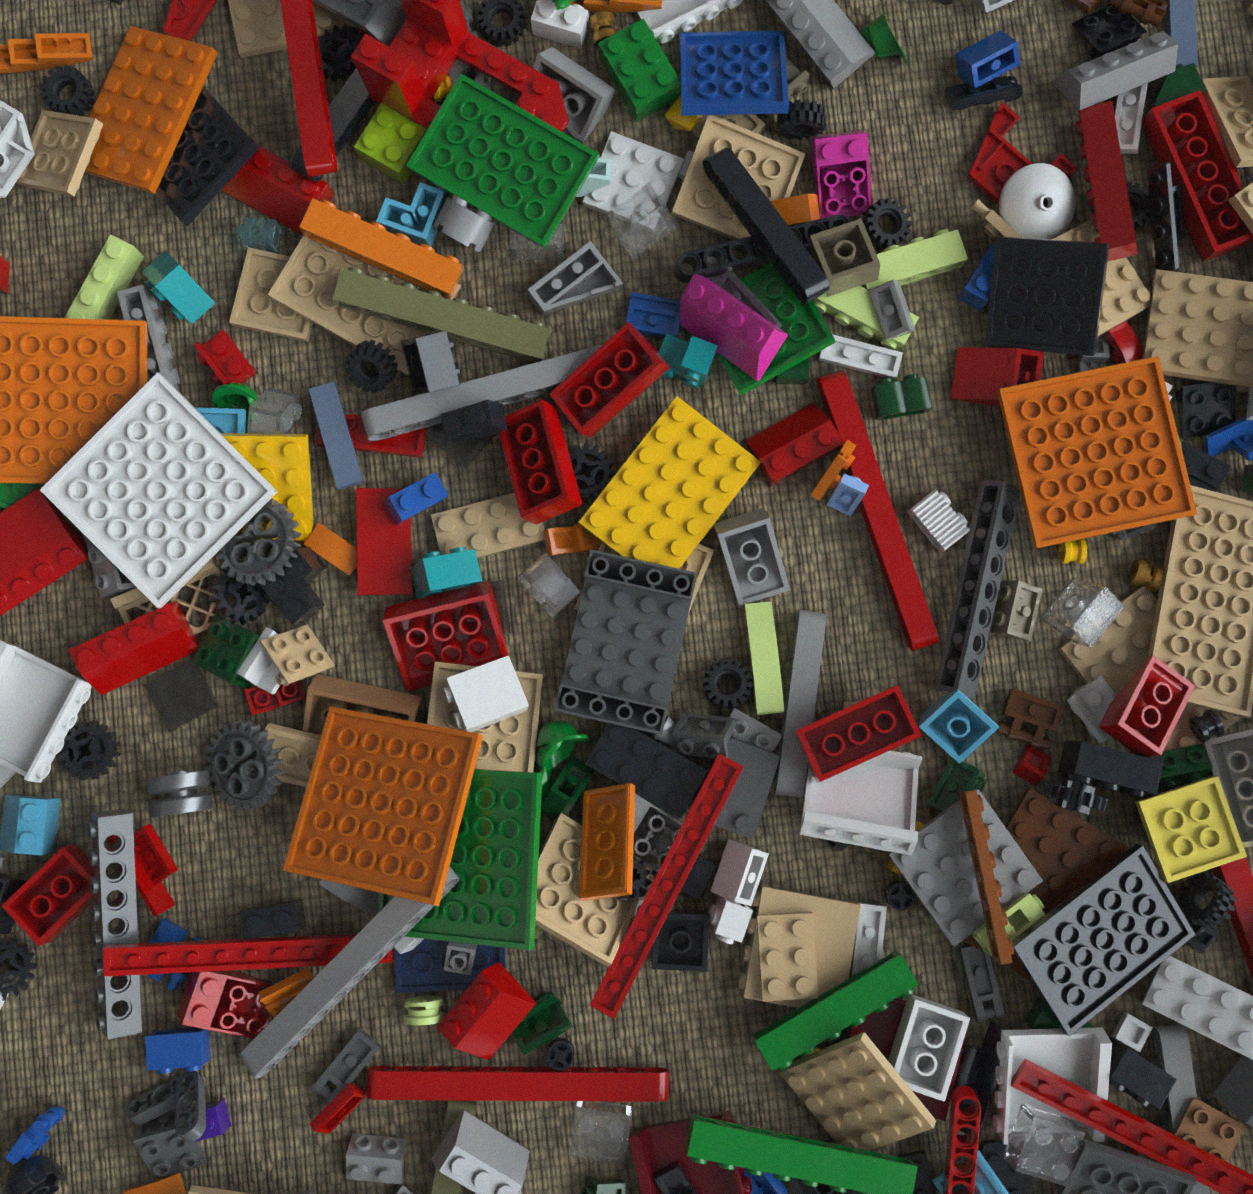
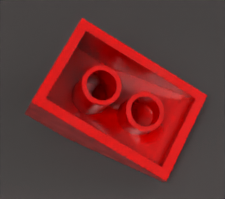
[1098,655,1195,757]

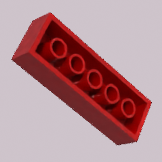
[1142,90,1253,263]

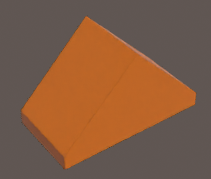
[770,194,820,226]

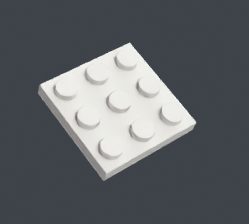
[583,131,684,233]

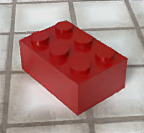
[2,844,95,946]

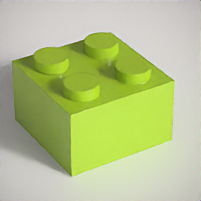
[354,103,427,185]

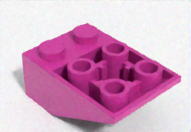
[809,130,871,219]

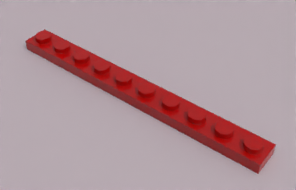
[589,753,744,1019]
[103,934,393,977]
[1011,1059,1253,1194]

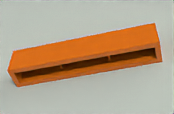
[300,198,463,300]

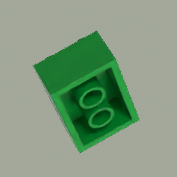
[598,18,681,122]

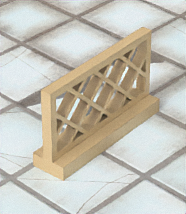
[110,556,230,635]

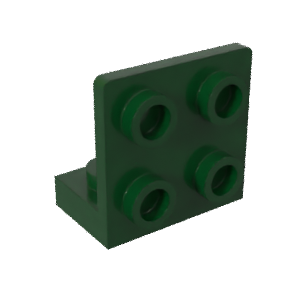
[192,614,261,689]

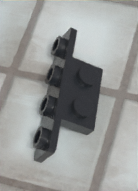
[1147,162,1186,271]
[952,1022,1009,1138]

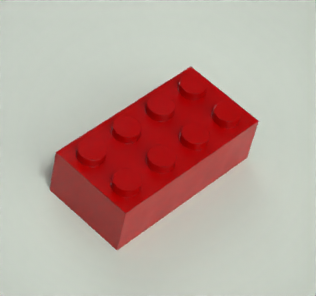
[499,399,583,525]
[793,685,922,783]

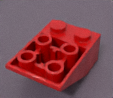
[950,347,1044,407]
[176,970,274,1039]

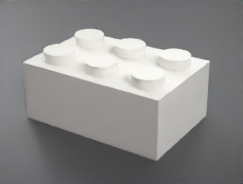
[888,994,970,1102]

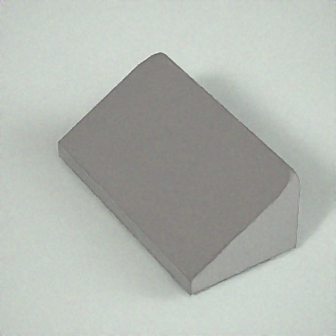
[869,280,915,341]

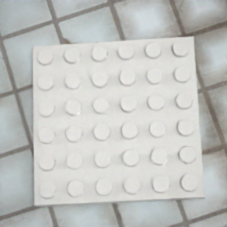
[40,372,278,608]

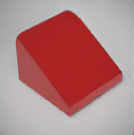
[1012,744,1051,785]

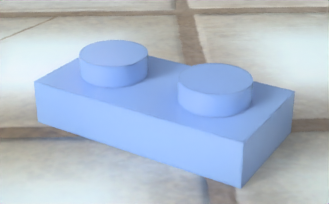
[827,474,869,516]

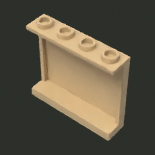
[738,884,861,1008]

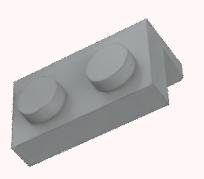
[346,1133,407,1184]

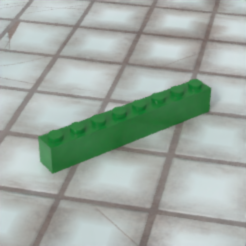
[683,1114,918,1194]

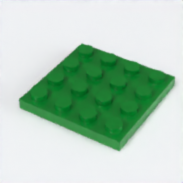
[716,263,836,396]

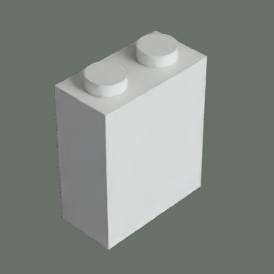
[443,655,529,732]

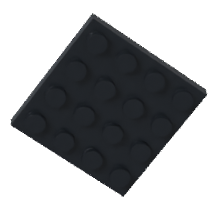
[156,87,260,226]
[985,236,1110,356]

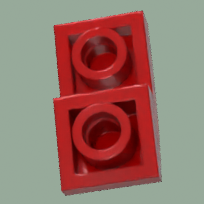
[1102,321,1144,364]
[244,680,306,717]

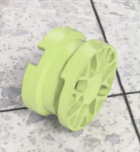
[405,995,444,1026]

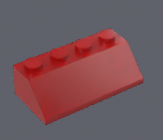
[220,144,334,236]
[549,322,670,438]
[69,601,199,695]

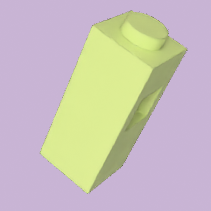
[972,893,1045,957]

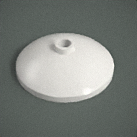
[999,163,1076,240]

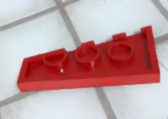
[163,0,218,42]
[316,414,427,458]

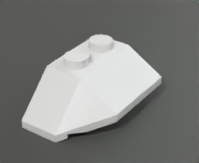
[0,100,35,198]

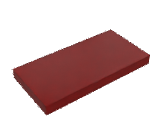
[356,488,412,596]

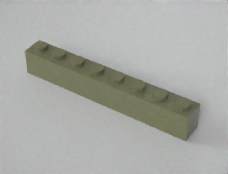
[332,267,550,363]

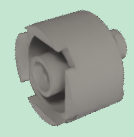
[433,195,495,252]

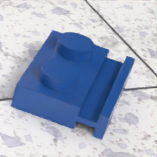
[626,292,681,338]

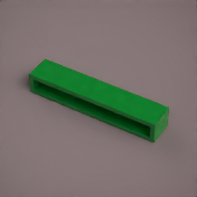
[752,950,919,1071]

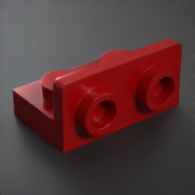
[194,329,257,386]

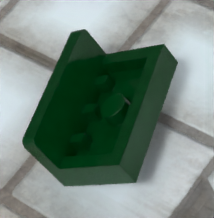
[1149,744,1213,792]
[513,992,573,1055]

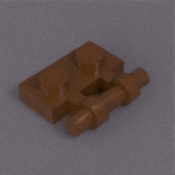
[1110,0,1168,27]
[996,689,1064,750]

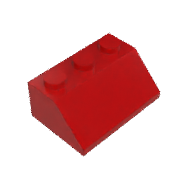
[744,403,844,487]
[436,962,536,1060]

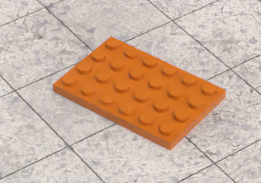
[84,26,218,194]

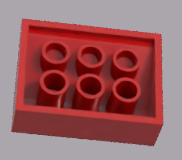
[0,487,88,616]
[382,581,509,691]

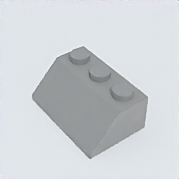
[532,47,616,142]
[431,1109,530,1194]

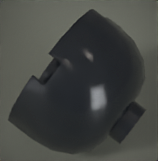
[3,1155,65,1194]

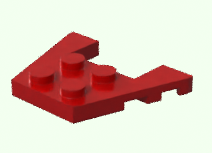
[967,102,1079,206]

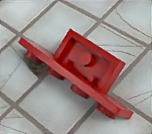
[106,824,179,916]

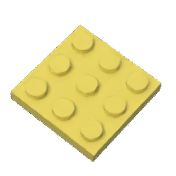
[1135,776,1247,883]

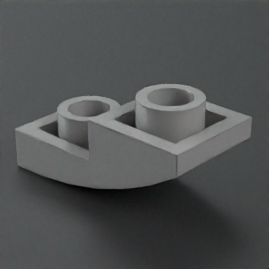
[444,941,477,976]

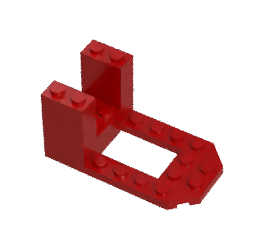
[351,0,569,132]

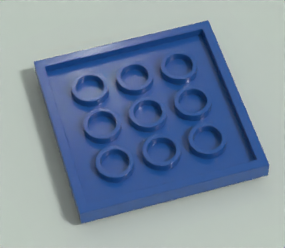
[680,30,789,116]

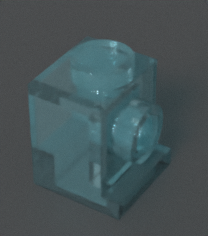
[238,217,282,253]

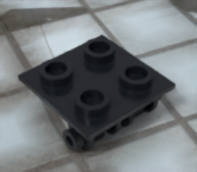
[1072,5,1147,60]
[1175,382,1236,438]

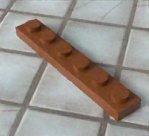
[958,790,1014,965]

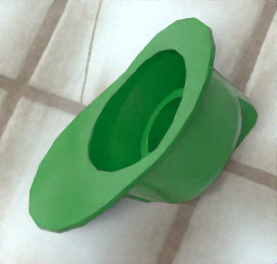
[862,7,909,66]

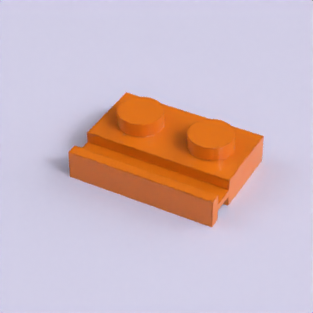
[811,440,857,501]
[259,967,316,1018]

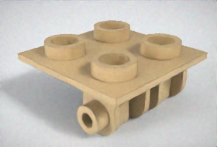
[260,624,335,686]

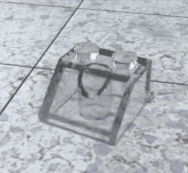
[607,182,679,260]
[1040,577,1125,648]
[569,1101,632,1164]

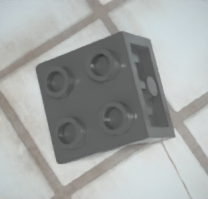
[133,1102,208,1178]

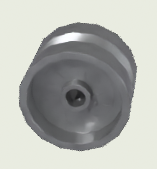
[146,770,213,818]

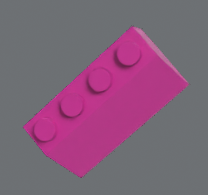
[680,274,788,381]

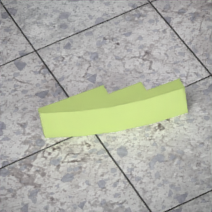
[744,601,784,715]

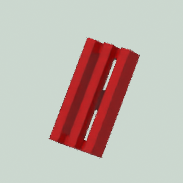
[309,1083,367,1134]

